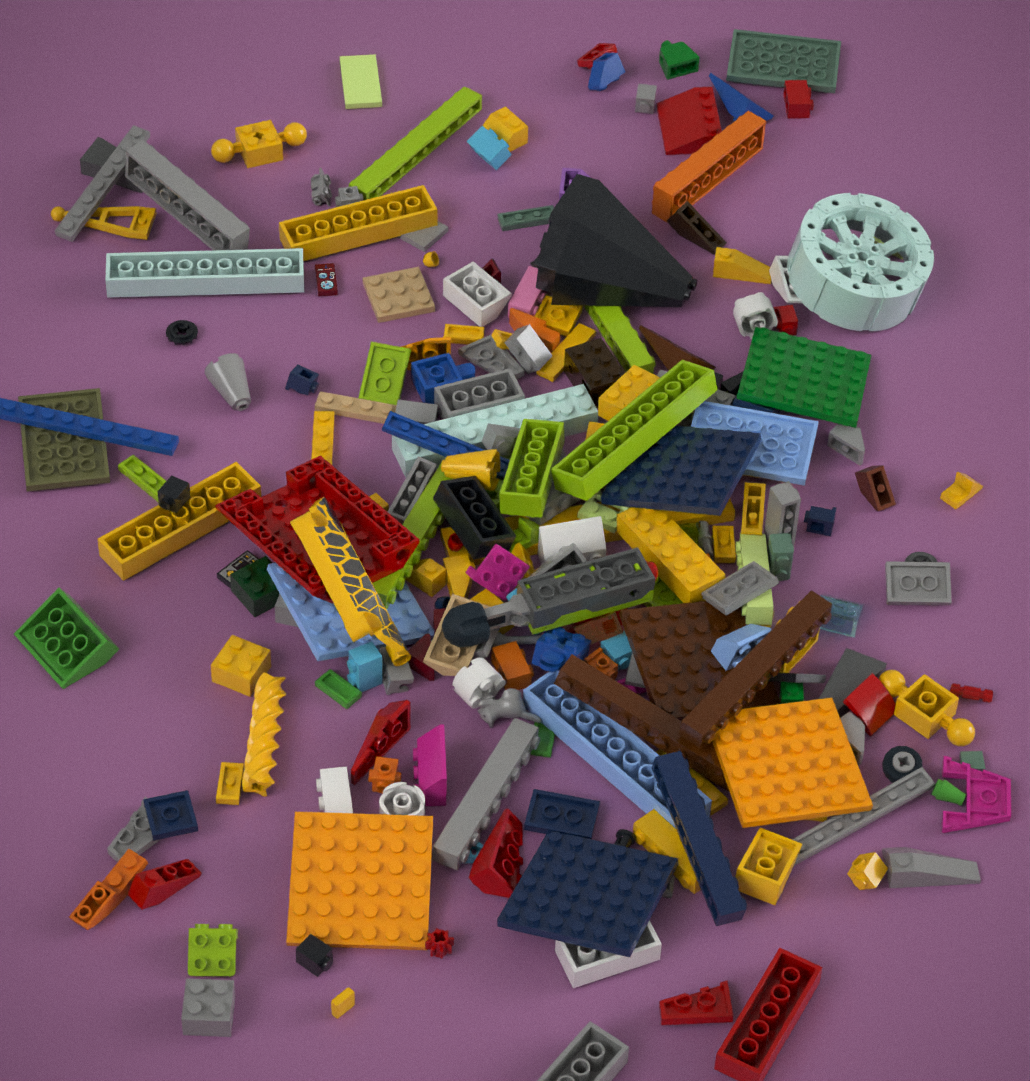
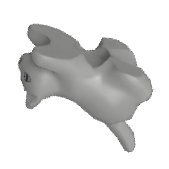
[478,688,541,728]

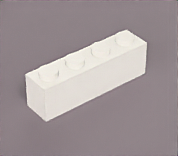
[316,766,353,813]

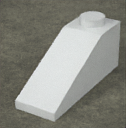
[769,256,802,303]

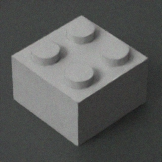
[181,978,235,1037]

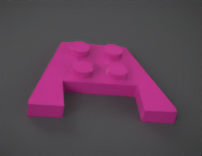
[942,756,1011,833]

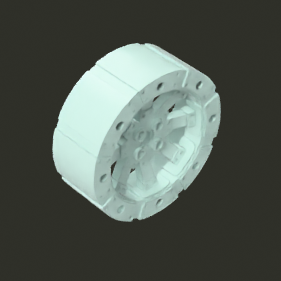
[787,193,934,331]

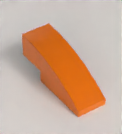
[509,307,560,353]

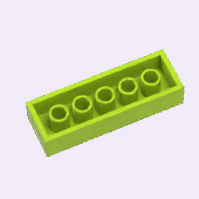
[499,419,565,518]

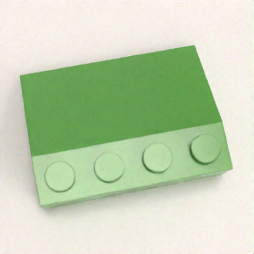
[14,588,119,689]

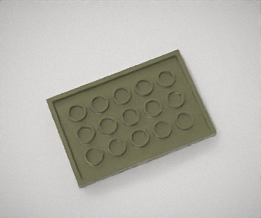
[18,388,110,492]

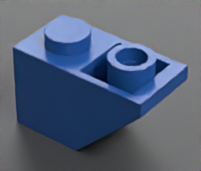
[588,52,625,91]

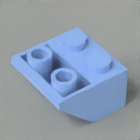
[711,624,772,671]

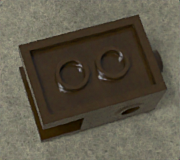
[564,338,625,409]

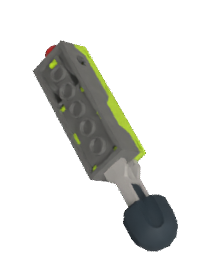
[442,547,658,647]

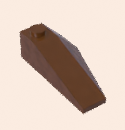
[639,325,716,370]

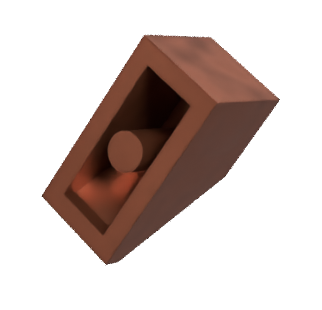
[855,465,896,511]

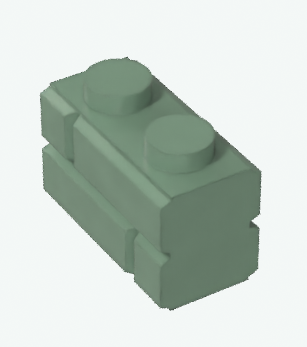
[767,533,794,581]

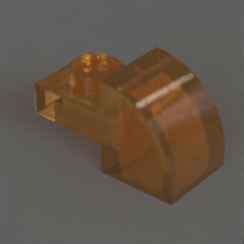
[573,612,623,644]

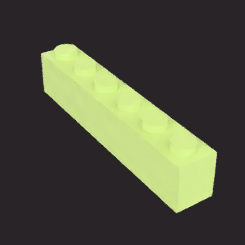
[735,533,774,625]

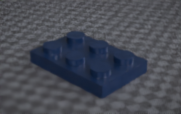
[524,789,600,839]

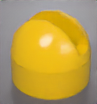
[423,251,439,267]

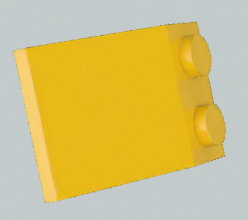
[735,827,802,905]

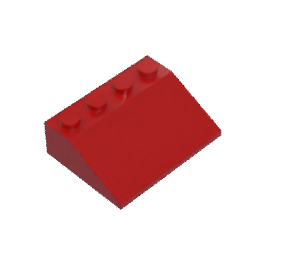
[656,87,722,155]

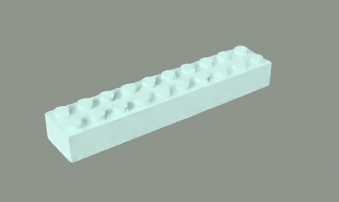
[105,248,304,298]
[392,384,598,478]

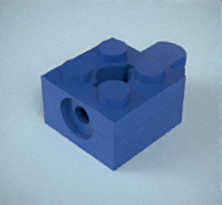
[411,353,475,404]
[531,627,592,672]

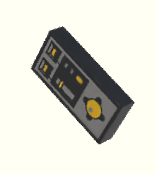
[217,550,259,588]

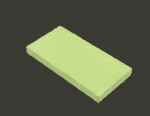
[339,54,382,109]

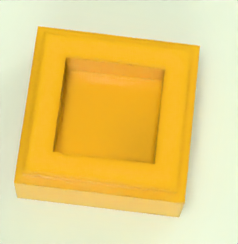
[331,987,355,1019]

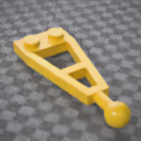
[51,206,157,240]

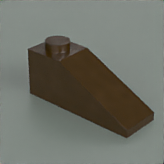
[666,201,727,255]

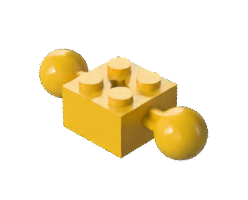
[211,120,307,168]
[878,670,975,747]

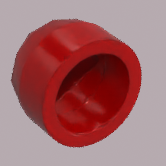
[447,533,464,552]

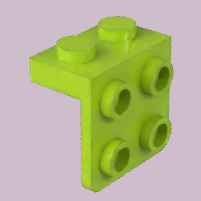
[188,924,238,976]

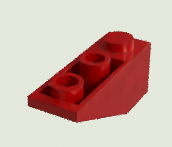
[128,859,202,910]

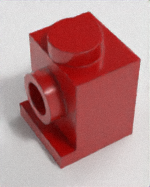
[773,305,798,335]

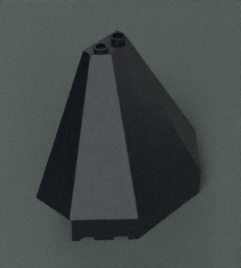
[534,174,698,307]

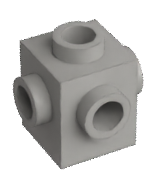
[335,186,363,207]

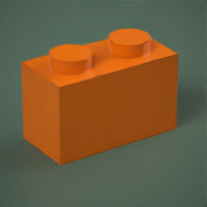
[491,641,534,690]

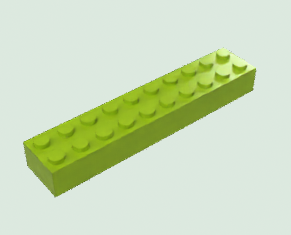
[551,360,717,501]

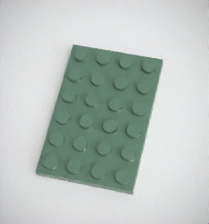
[726,29,841,93]

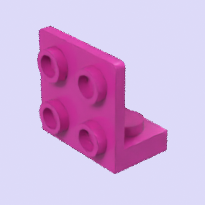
[465,544,529,601]

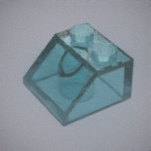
[820,593,865,638]

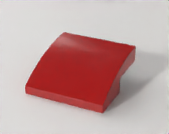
[843,673,896,737]

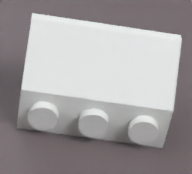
[443,262,512,327]
[538,516,606,565]

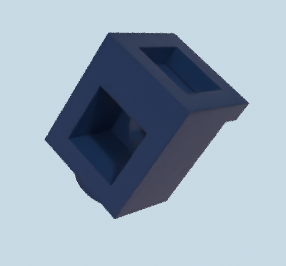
[285,364,319,396]
[804,506,837,537]

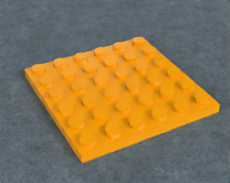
[712,698,873,828]
[286,812,433,950]

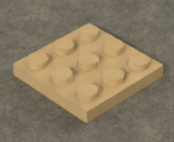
[362,267,435,323]

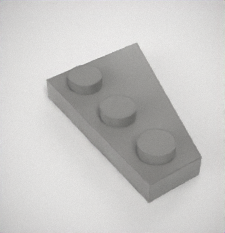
[458,334,524,379]
[107,796,161,862]

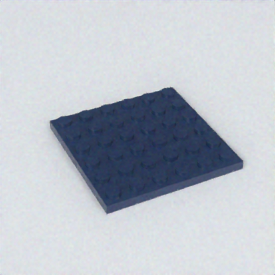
[601,426,762,516]
[497,832,678,957]

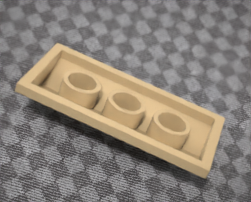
[423,594,490,676]

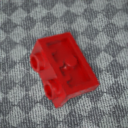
[577,43,619,69]

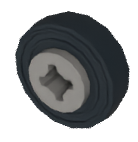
[882,746,923,783]

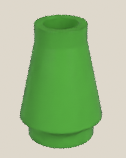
[931,778,966,806]

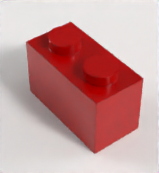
[783,80,814,119]

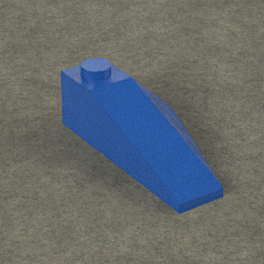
[709,73,774,121]

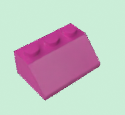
[413,724,447,806]

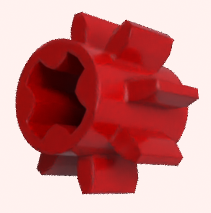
[425,928,454,959]

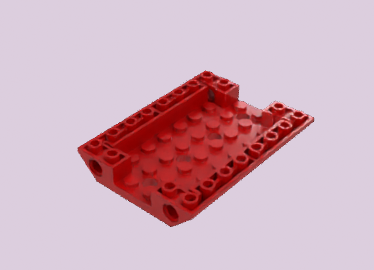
[215,455,420,603]

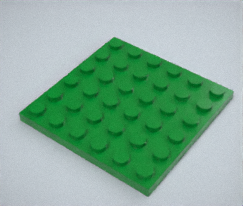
[736,327,871,428]

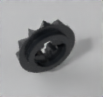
[166,320,198,345]

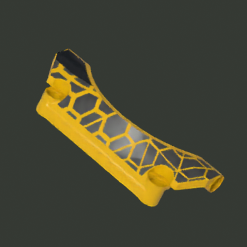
[290,497,411,666]

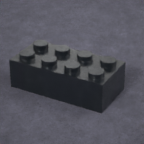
[433,476,516,560]

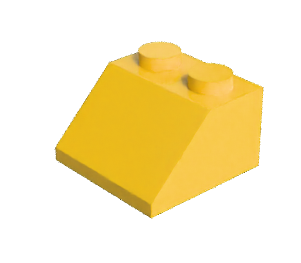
[482,106,528,152]

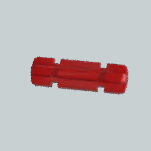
[950,683,993,703]

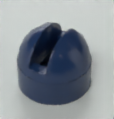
[434,596,450,609]

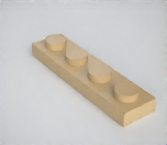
[315,391,397,424]

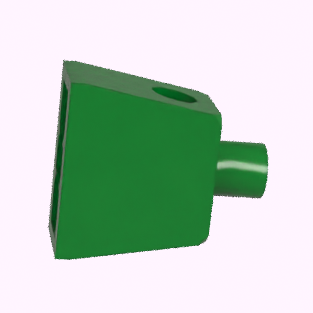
[659,40,700,80]

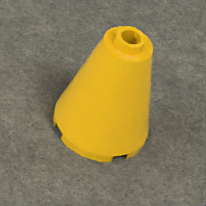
[441,449,501,491]

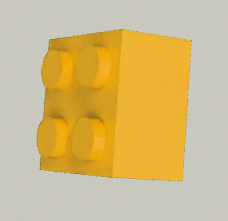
[211,635,271,697]

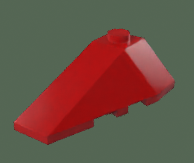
[351,700,411,785]
[468,808,523,898]

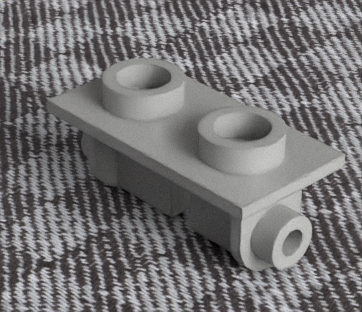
[311,168,332,206]

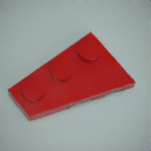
[659,980,733,1025]

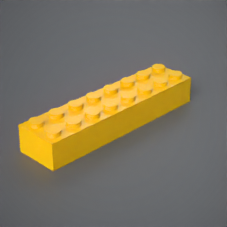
[279,185,438,261]
[97,462,262,581]

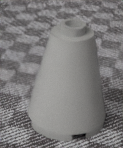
[205,353,251,411]

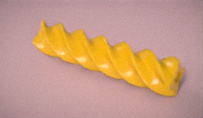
[242,672,286,797]

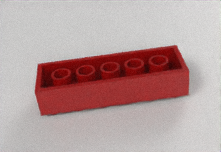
[714,948,823,1081]

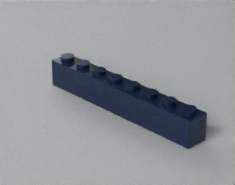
[652,751,747,926]

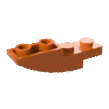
[69,849,149,930]

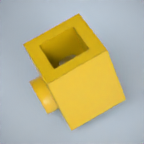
[847,852,888,890]

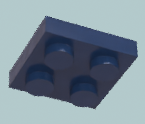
[143,790,198,841]

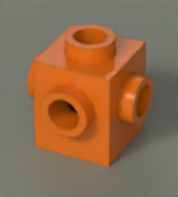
[368,757,402,794]

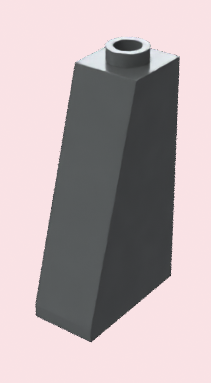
[80,137,143,193]
[819,648,887,718]

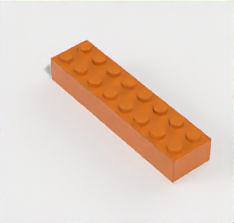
[652,111,766,222]

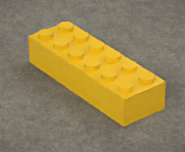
[617,507,726,603]

